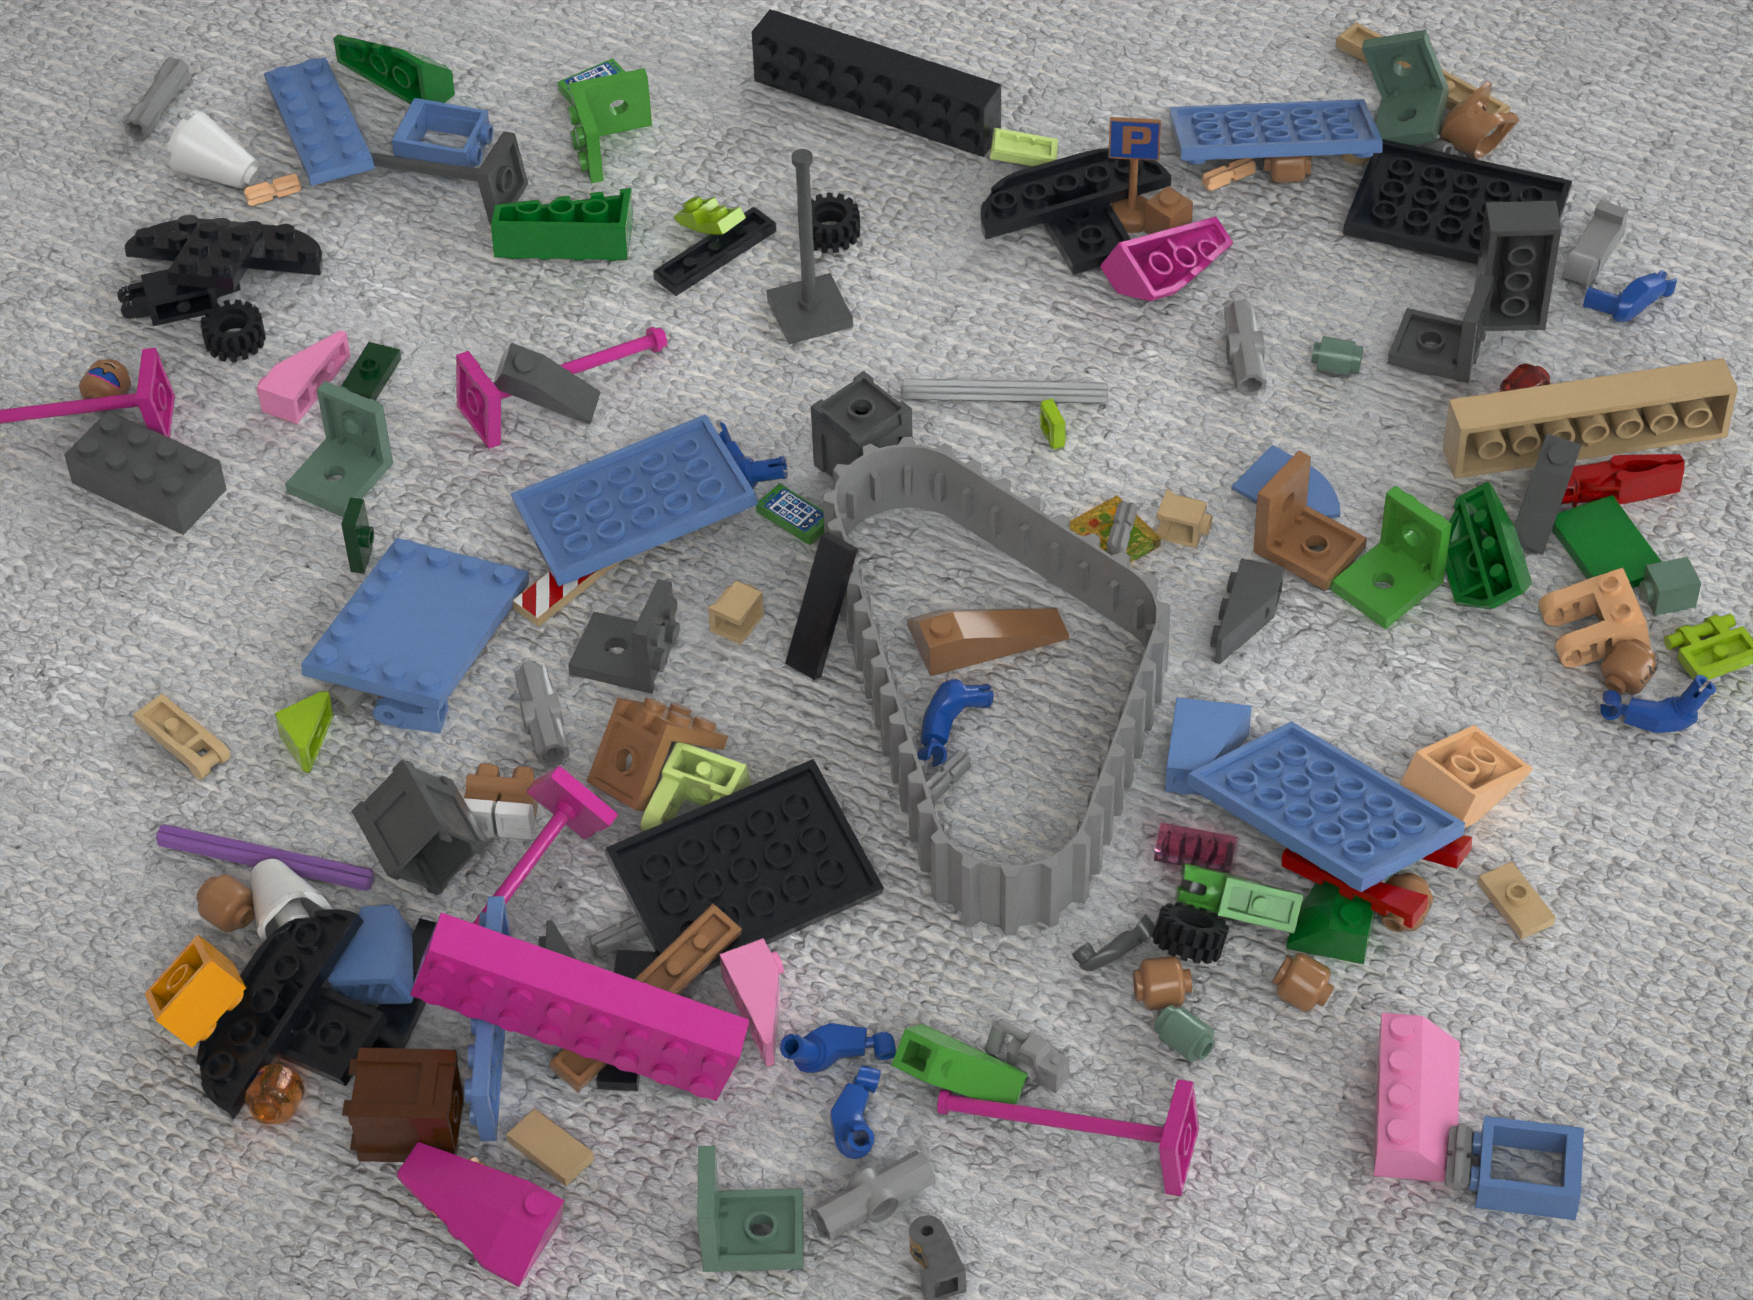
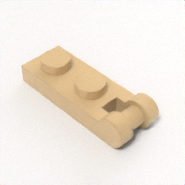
[133,694,231,780]

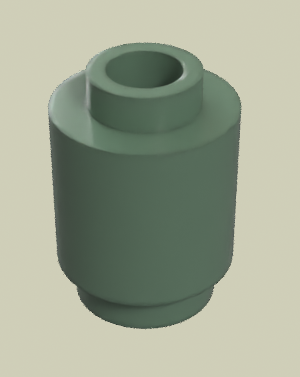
[1311,336,1363,376]
[1154,1005,1215,1062]

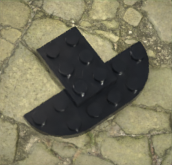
[981,148,1171,275]
[125,215,323,291]
[197,909,389,1119]

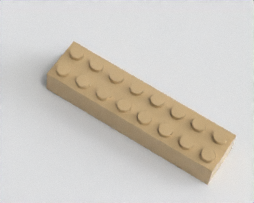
[1443,358,1738,479]

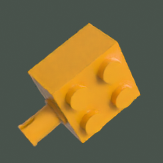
[145,934,246,1048]

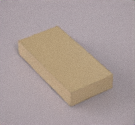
[506,1108,594,1187]

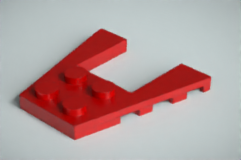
[1282,835,1472,928]

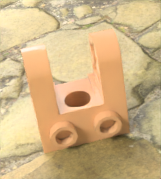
[1538,568,1651,668]

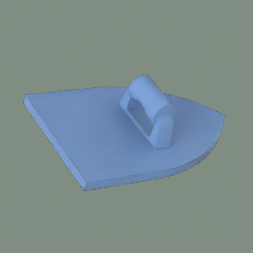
[1231,445,1340,518]

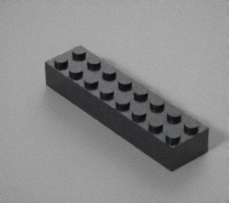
[751,9,1001,157]

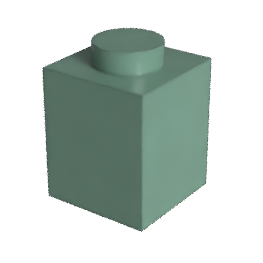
[1639,557,1701,616]

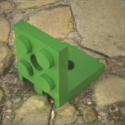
[567,68,652,183]
[1331,486,1452,629]

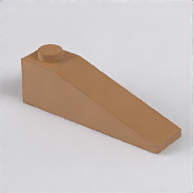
[907,608,1069,676]

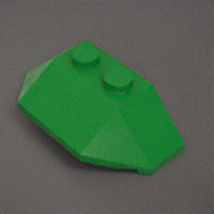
[1445,481,1532,610]

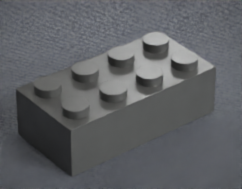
[1474,201,1561,331]
[64,410,227,535]

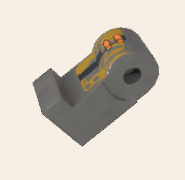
[909,1215,966,1300]

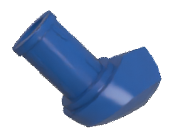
[1583,270,1677,322]
[719,422,788,489]

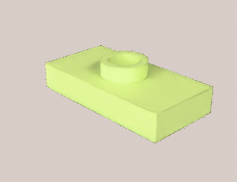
[990,128,1058,166]

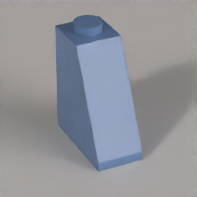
[1165,697,1252,795]
[328,905,414,1005]

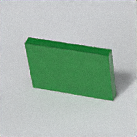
[1552,495,1662,588]

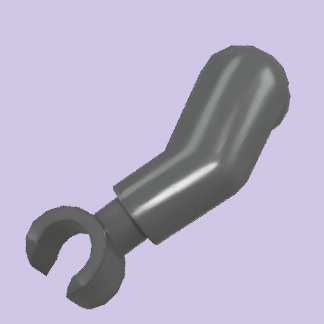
[1072,914,1155,971]

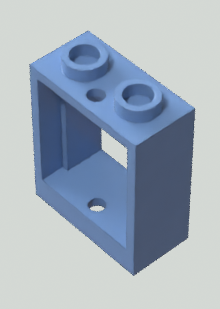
[392,98,494,168]
[1469,1116,1584,1220]

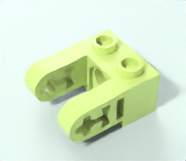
[641,742,751,832]

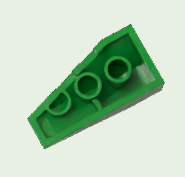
[333,35,455,105]
[1286,880,1383,964]

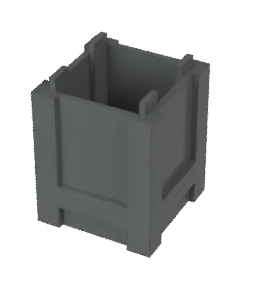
[811,371,913,477]
[351,759,489,895]

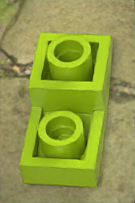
[673,196,746,235]

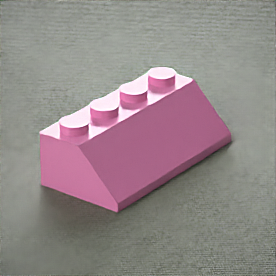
[1373,1013,1460,1182]

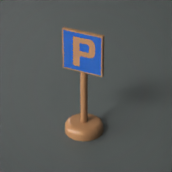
[1109,117,1161,233]

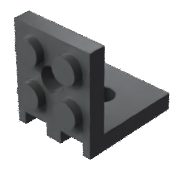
[1387,274,1494,383]
[568,579,680,694]

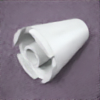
[165,109,261,189]
[250,859,333,944]

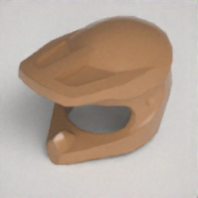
[1441,81,1520,158]

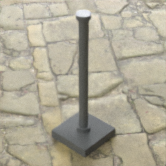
[370,131,528,225]
[767,149,853,344]

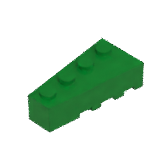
[491,188,633,261]

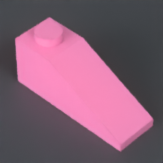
[257,330,351,424]
[720,938,784,1067]

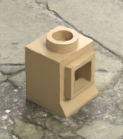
[1155,489,1213,548]
[708,581,764,645]

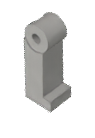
[1563,200,1629,287]

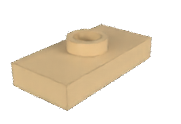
[1478,862,1555,940]

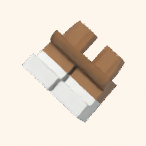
[463,763,538,839]

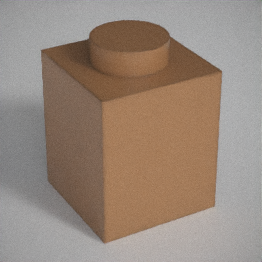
[1144,186,1193,235]

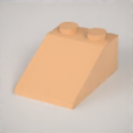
[1400,725,1533,828]

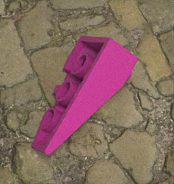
[1100,216,1233,301]
[396,1142,565,1287]

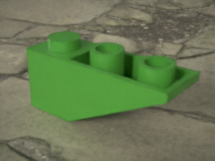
[891,1024,1028,1105]

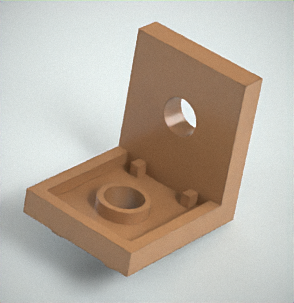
[1253,450,1367,591]
[586,697,729,811]

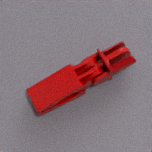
[1561,454,1685,508]

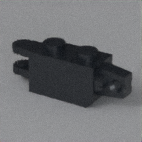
[117,269,241,327]

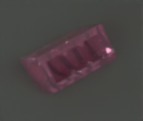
[1153,823,1240,874]

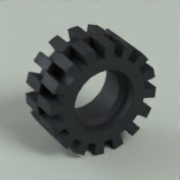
[811,193,860,253]
[200,299,266,362]
[1152,902,1229,964]

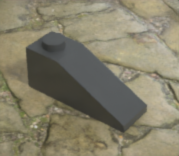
[493,342,601,424]
[1514,433,1581,555]

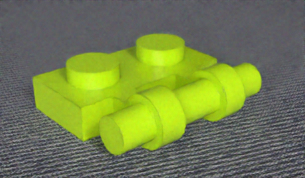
[1664,613,1753,681]

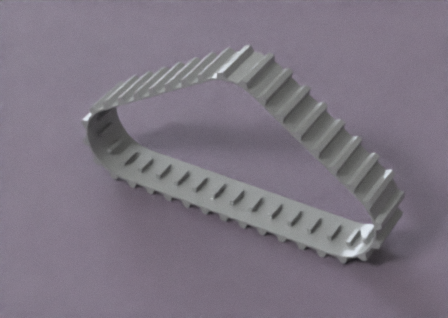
[823,437,1171,935]

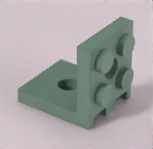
[1362,30,1450,145]
[285,381,393,517]
[697,1146,804,1272]

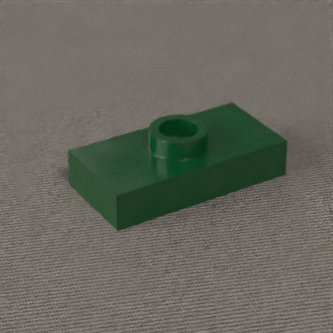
[341,342,401,401]
[341,498,374,574]

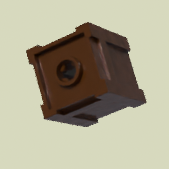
[342,1048,465,1162]

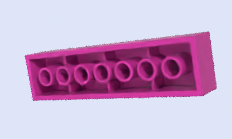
[410,912,749,1101]

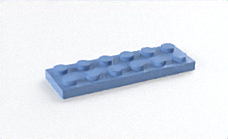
[264,57,375,186]
[465,896,511,1141]

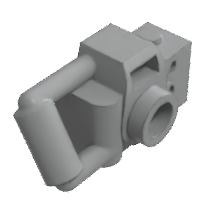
[984,1019,1070,1093]

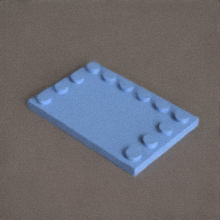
[1169,99,1383,164]
[511,414,758,587]
[301,538,529,711]
[1187,721,1465,892]

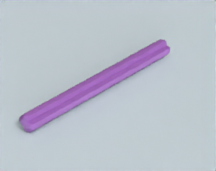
[156,824,374,891]

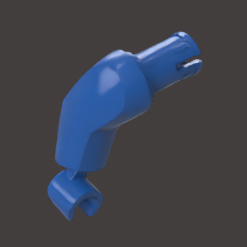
[1600,675,1716,733]
[917,679,994,767]
[780,1023,896,1073]
[830,1066,881,1159]

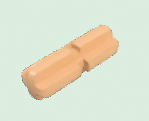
[1202,158,1256,191]
[244,173,301,206]

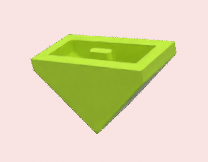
[274,691,334,773]

